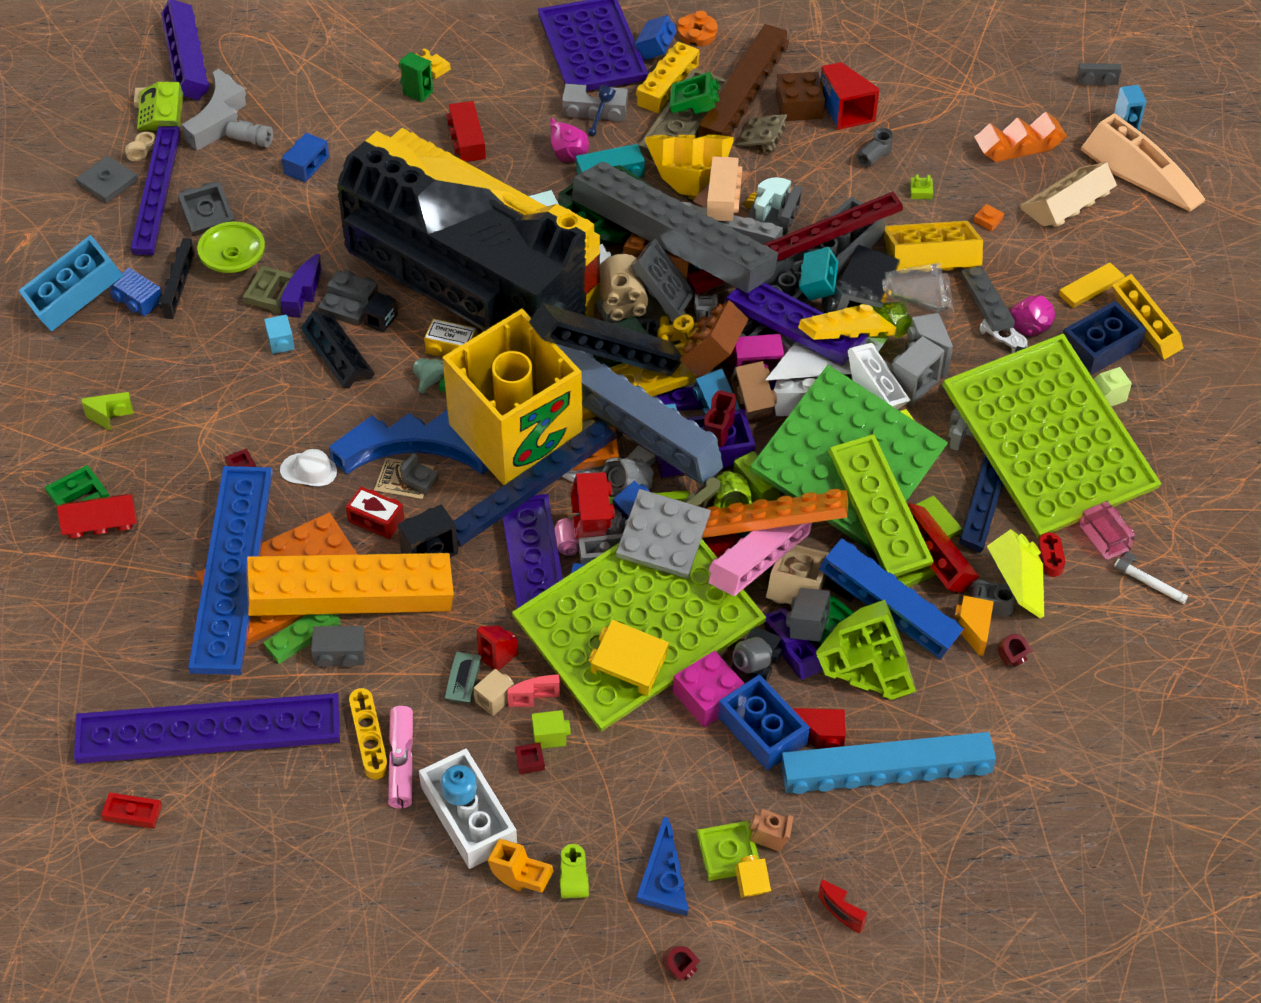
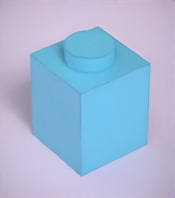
[264,314,295,354]

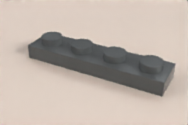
[960,266,1015,331]

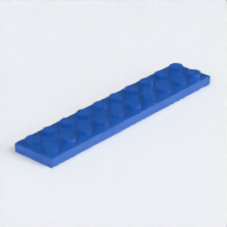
[188,466,273,675]

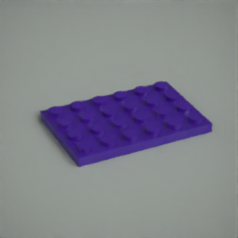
[538,0,648,91]

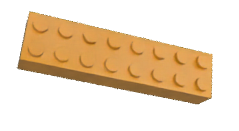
[246,553,454,616]

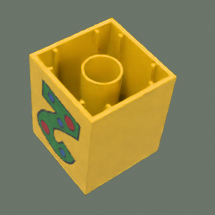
[442,309,582,485]

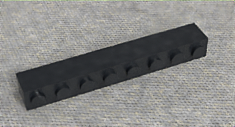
[529,303,682,376]

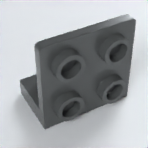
[747,185,803,235]

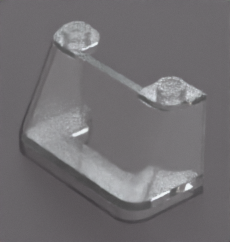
[882,263,955,318]

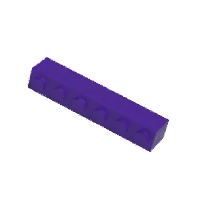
[161,0,209,101]

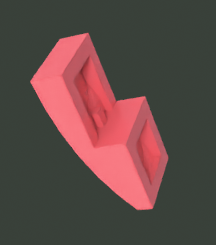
[508,674,560,707]

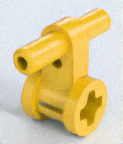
[657,315,695,344]

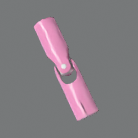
[388,706,413,808]

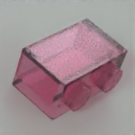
[1079,501,1135,560]

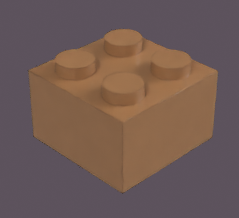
[729,361,777,422]

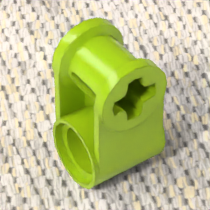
[560,844,589,899]

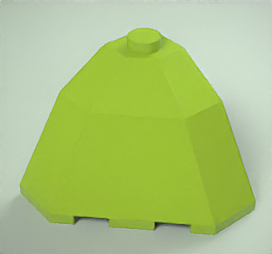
[816,600,916,700]

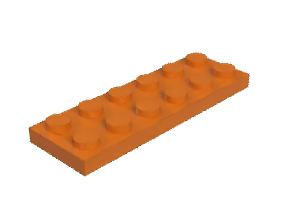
[702,489,848,538]

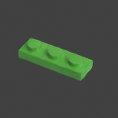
[263,614,341,664]

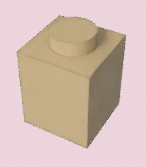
[473,669,514,716]

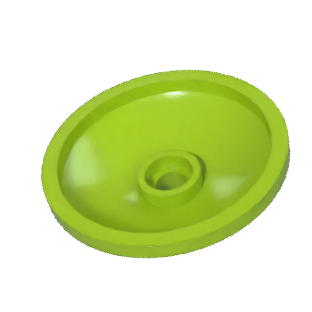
[197,222,265,273]

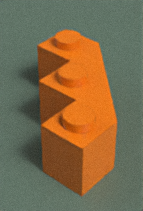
[974,111,1067,162]

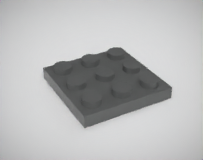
[632,238,695,320]

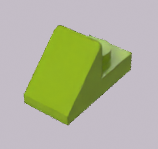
[81,392,133,431]

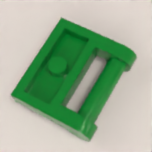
[45,465,109,507]

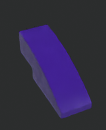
[280,254,322,318]
[764,607,823,680]

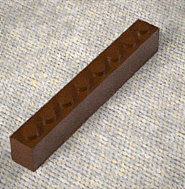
[698,24,789,137]

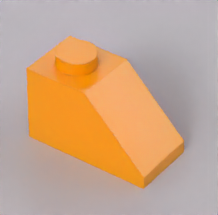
[954,596,994,656]

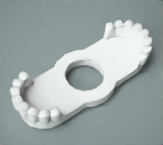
[980,319,1028,353]

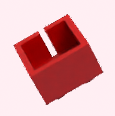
[570,472,614,539]

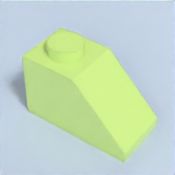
[1093,367,1132,406]

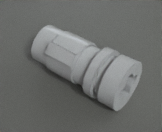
[226,120,273,148]

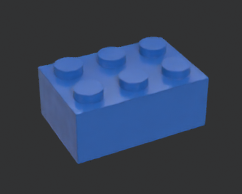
[718,674,810,771]

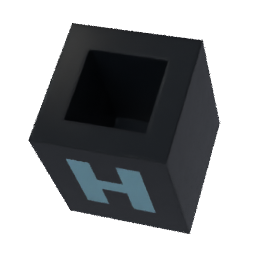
[363,292,398,333]

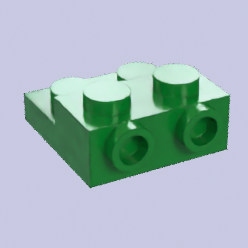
[670,72,720,114]

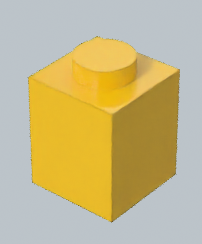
[735,855,771,898]

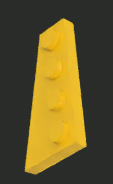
[798,304,897,340]

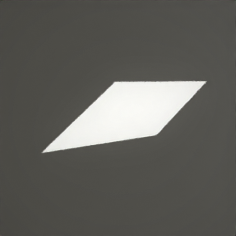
[766,337,887,380]

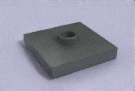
[76,155,138,203]

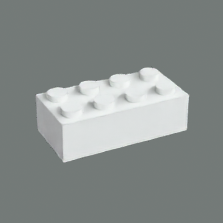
[419,748,517,869]

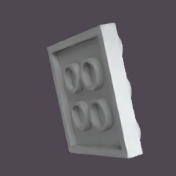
[616,489,711,579]

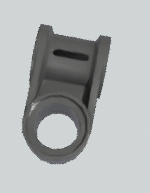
[969,580,1016,617]

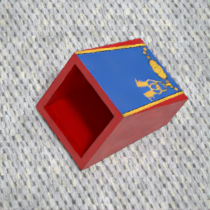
[820,62,880,130]

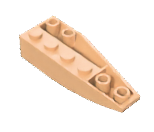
[1081,113,1205,212]

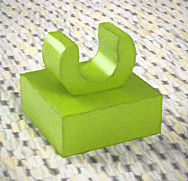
[910,174,933,199]

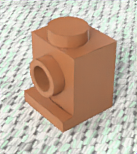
[749,809,794,852]

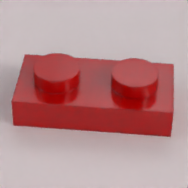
[101,792,162,829]

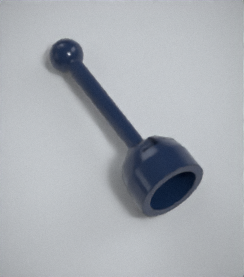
[588,85,616,136]

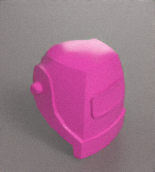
[550,118,589,163]
[1009,295,1055,337]

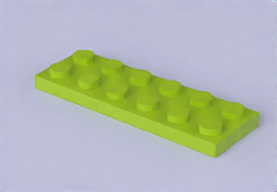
[828,434,934,576]

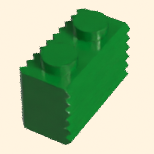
[398,52,434,103]

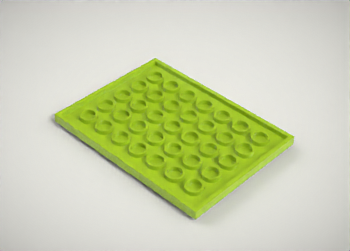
[942,334,1162,539]
[512,539,766,732]

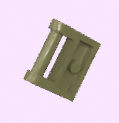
[243,266,294,314]
[684,478,721,509]

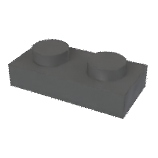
[1076,63,1122,85]

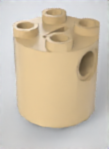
[598,254,648,321]

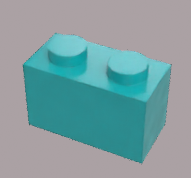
[799,247,838,301]

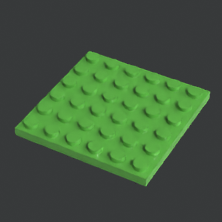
[749,365,948,551]

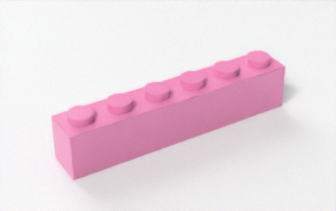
[709,523,812,596]

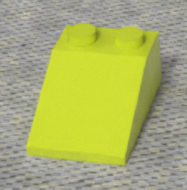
[987,529,1044,619]

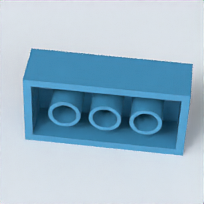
[18,235,124,332]

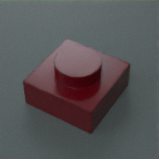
[225,448,256,467]
[515,743,545,774]

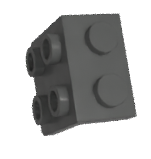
[821,281,883,313]

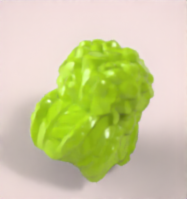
[713,471,753,508]

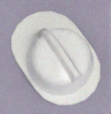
[280,449,337,487]

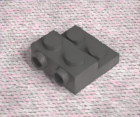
[178,181,235,236]
[318,270,378,326]

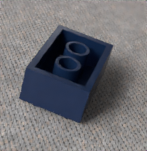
[1063,301,1146,375]

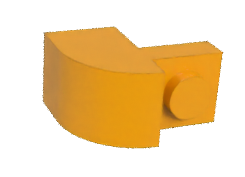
[487,838,554,893]

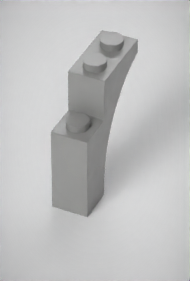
[182,69,246,151]

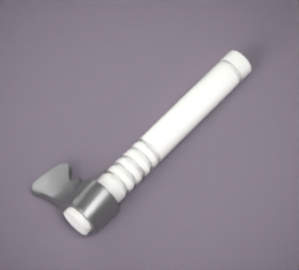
[1114,551,1188,604]

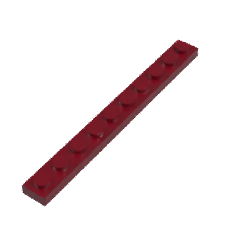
[687,192,903,294]

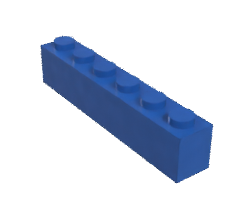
[819,538,964,660]

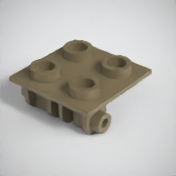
[736,114,787,154]

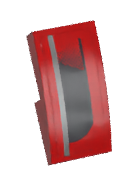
[818,879,867,934]

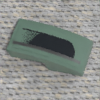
[445,652,482,704]

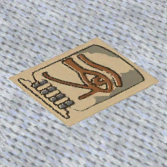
[374,458,434,499]

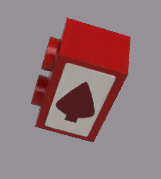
[346,487,405,539]

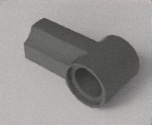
[856,128,893,168]

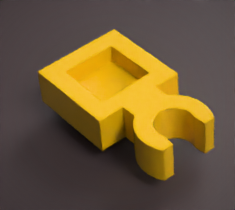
[416,48,451,79]

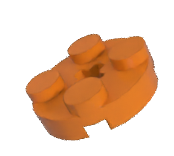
[678,10,718,46]

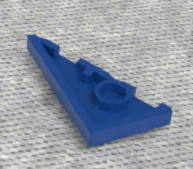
[636,817,689,916]

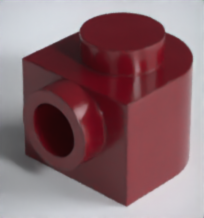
[998,634,1033,667]
[662,946,700,981]

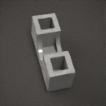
[562,84,628,122]

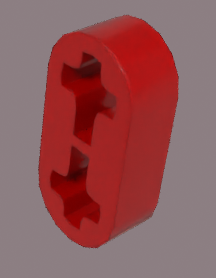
[1038,532,1065,577]

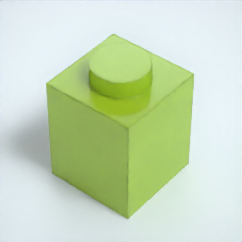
[532,710,571,749]

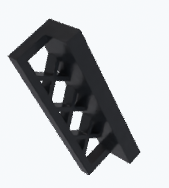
[301,311,375,388]

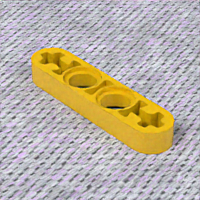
[349,688,388,780]

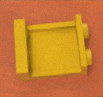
[588,620,669,696]

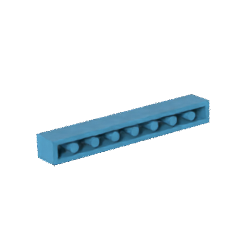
[781,732,996,794]

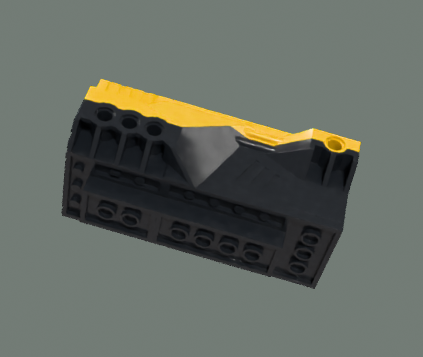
[337,128,600,331]

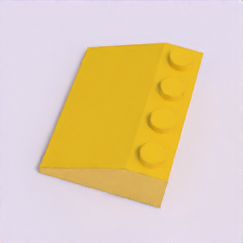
[883,221,983,273]

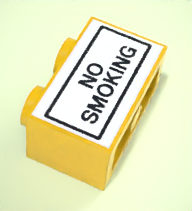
[424,319,477,357]

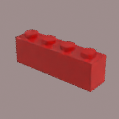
[908,503,979,593]

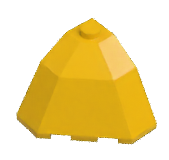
[645,135,734,199]

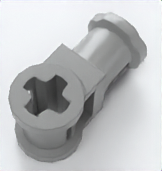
[694,293,718,321]

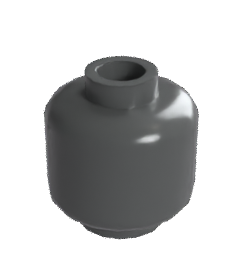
[733,637,772,674]

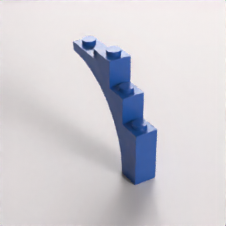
[329,410,489,475]

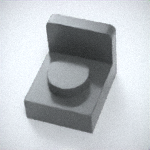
[400,453,439,495]

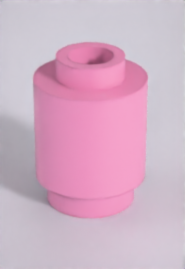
[554,518,579,556]

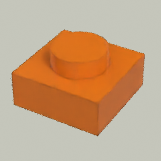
[973,204,1005,232]

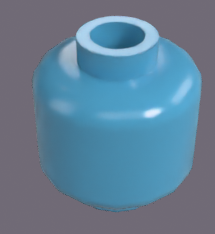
[441,765,477,806]

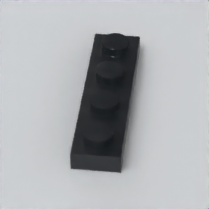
[159,238,195,319]

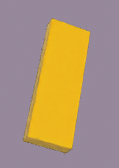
[1059,262,1125,308]

